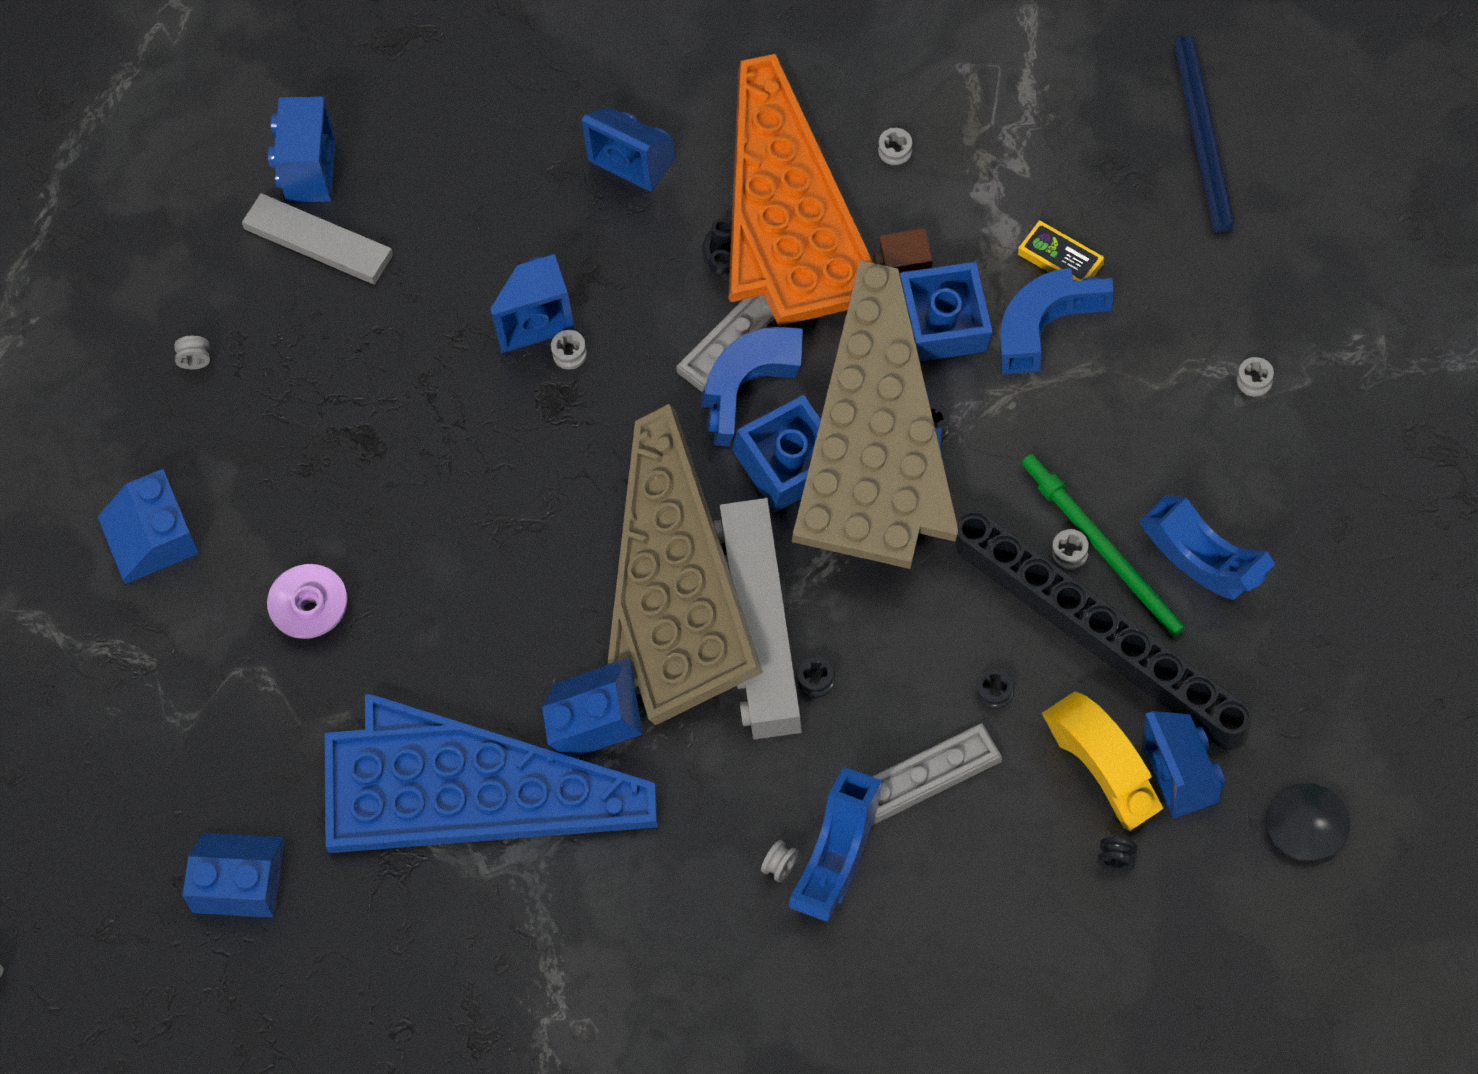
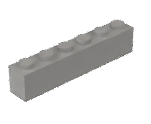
[714,498,802,740]

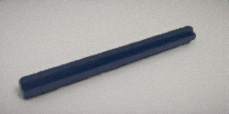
[1174,35,1234,233]

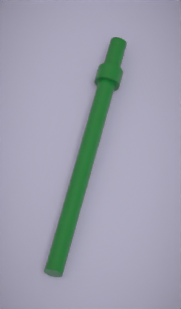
[1021,454,1186,638]

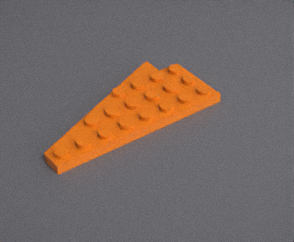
[728,54,873,326]

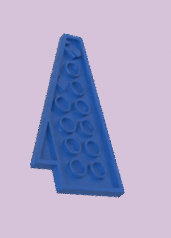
[324,694,658,853]

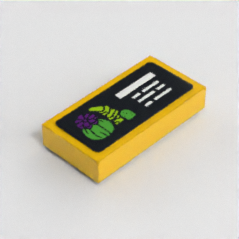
[1018,220,1104,281]

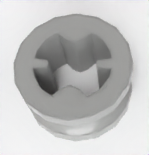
[878,127,913,165]
[551,330,587,370]
[174,335,210,370]
[1237,357,1274,397]
[1052,529,1089,570]
[761,840,799,882]

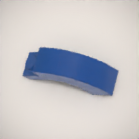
[1000,268,1114,374]
[700,327,803,447]
[1139,495,1276,600]
[789,766,882,922]

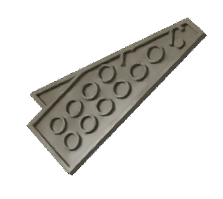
[792,260,958,569]
[607,404,763,725]

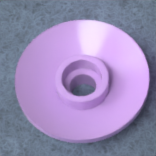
[267,564,348,639]

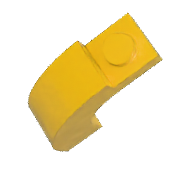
[1042,691,1164,831]

